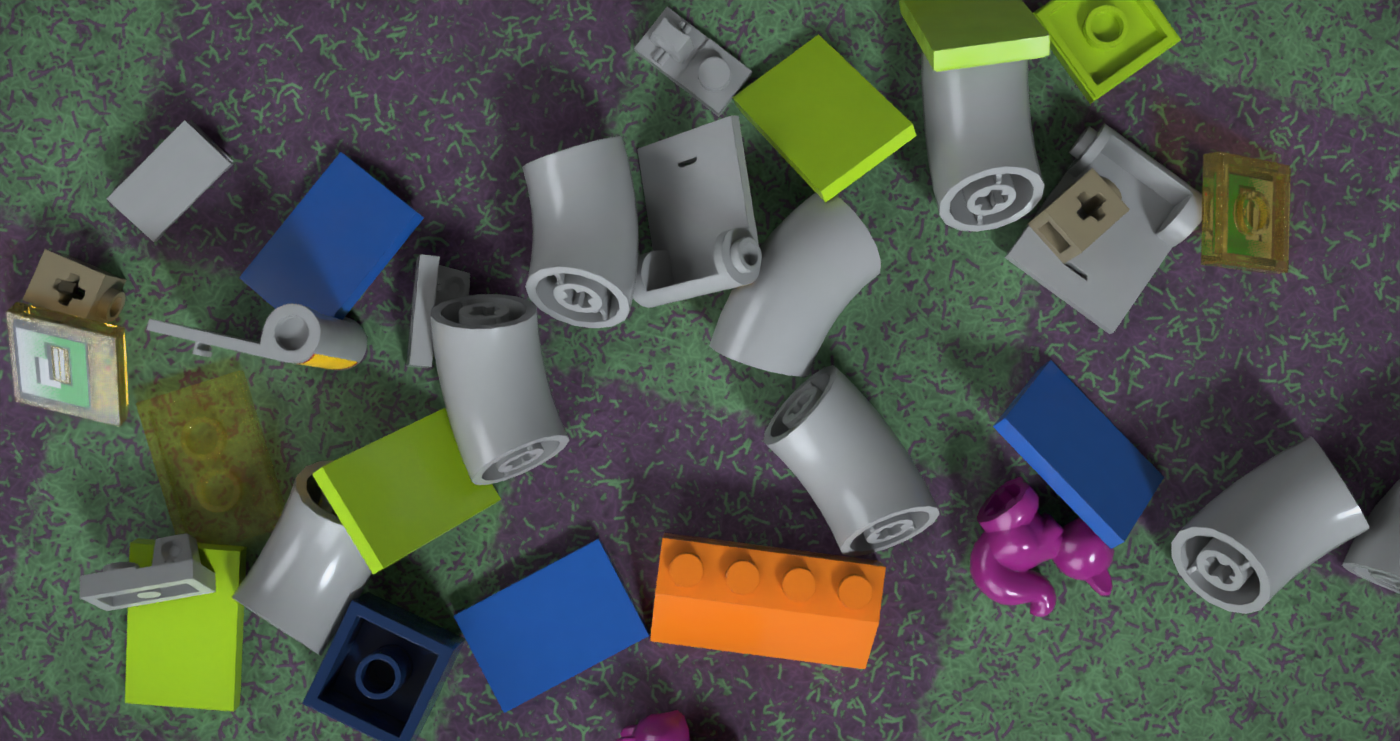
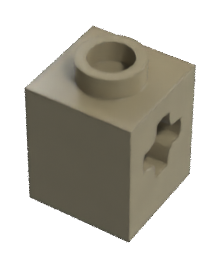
[1028,168,1130,264]
[22,249,126,329]

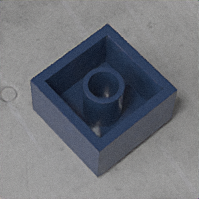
[302,592,466,741]

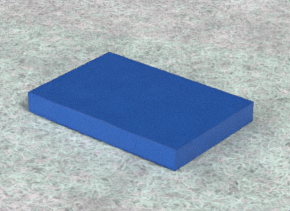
[239,152,424,320]
[993,360,1164,549]
[454,537,650,713]

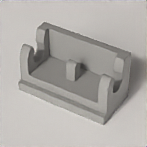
[107,120,233,242]

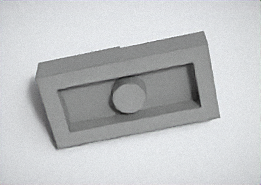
[634,6,752,117]
[406,254,470,368]
[80,534,216,611]

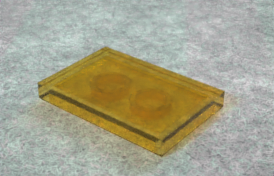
[136,371,285,545]

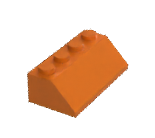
[650,533,886,669]

